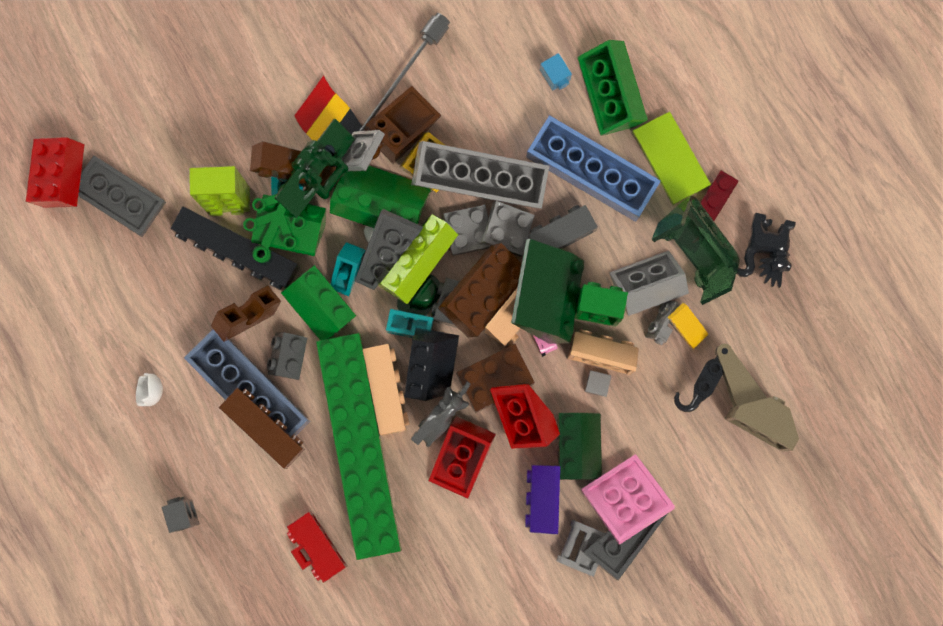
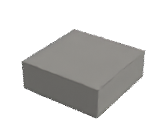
[585,370,612,397]

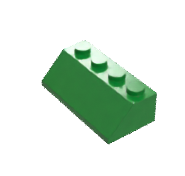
[578,40,648,136]

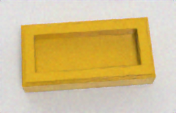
[667,303,709,349]

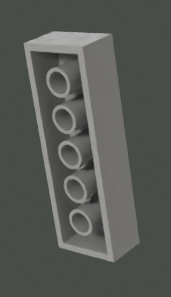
[411,141,549,209]

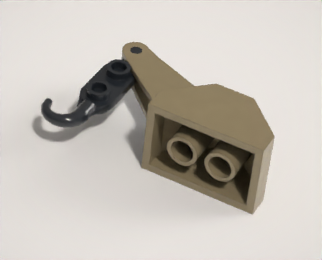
[674,344,799,452]

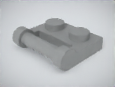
[556,520,605,577]

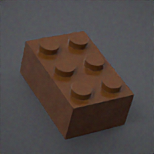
[456,344,535,413]

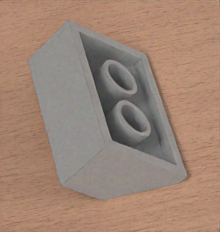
[609,251,689,316]

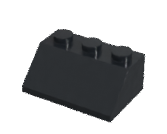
[404,328,459,401]

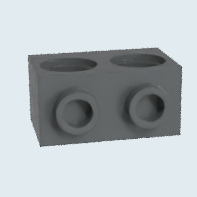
[161,497,200,533]

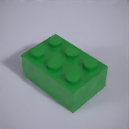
[575,282,628,327]

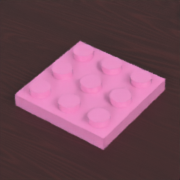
[581,454,675,545]

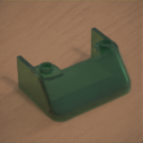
[652,196,740,305]

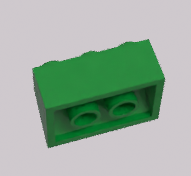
[251,194,327,256]
[281,265,356,341]

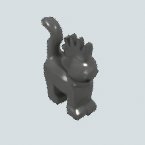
[411,381,470,447]

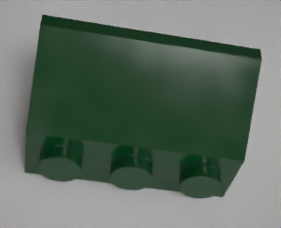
[557,413,602,480]

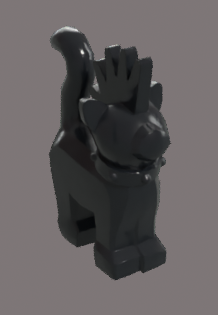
[735,213,796,288]

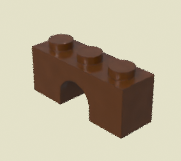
[211,285,281,342]

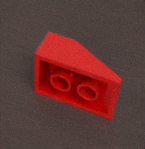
[490,384,560,449]
[428,416,496,499]

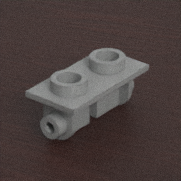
[645,301,679,346]

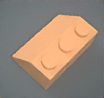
[484,289,521,348]
[567,330,639,375]

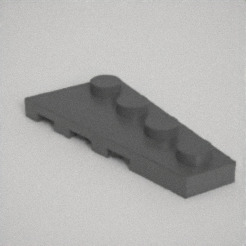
[355,209,423,290]
[582,513,668,580]

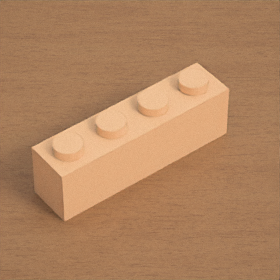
[363,344,410,436]

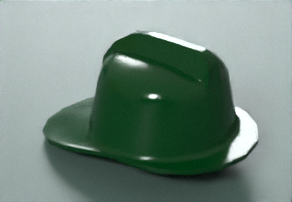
[397,274,440,316]

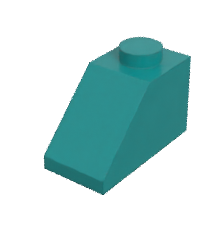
[330,242,366,296]

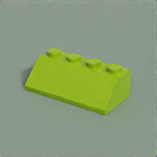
[378,214,458,304]

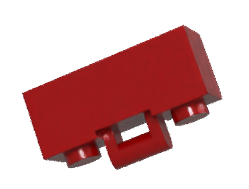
[287,511,347,583]

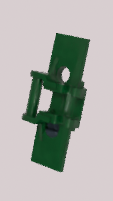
[274,119,355,218]

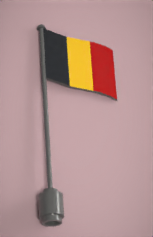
[294,13,450,141]

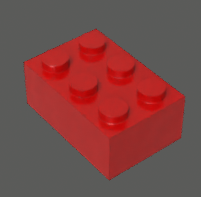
[26,137,85,208]

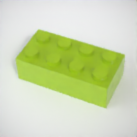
[189,166,250,216]

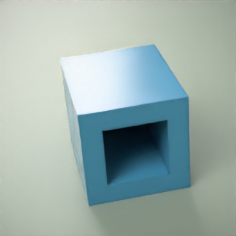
[540,53,572,91]

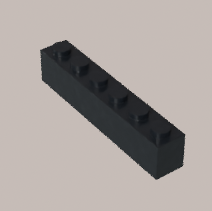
[170,206,300,290]

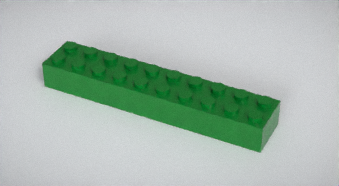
[316,333,402,560]

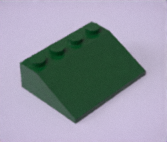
[511,239,584,344]

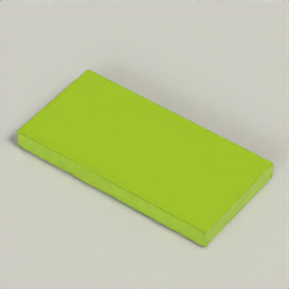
[632,111,711,205]

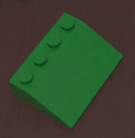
[330,165,431,228]

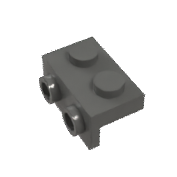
[267,332,307,380]

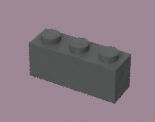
[528,205,598,249]

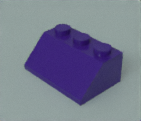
[525,465,560,534]

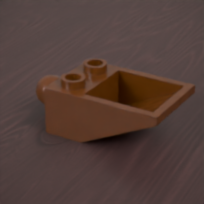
[365,86,441,164]

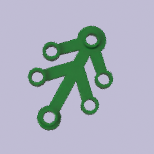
[243,184,306,263]

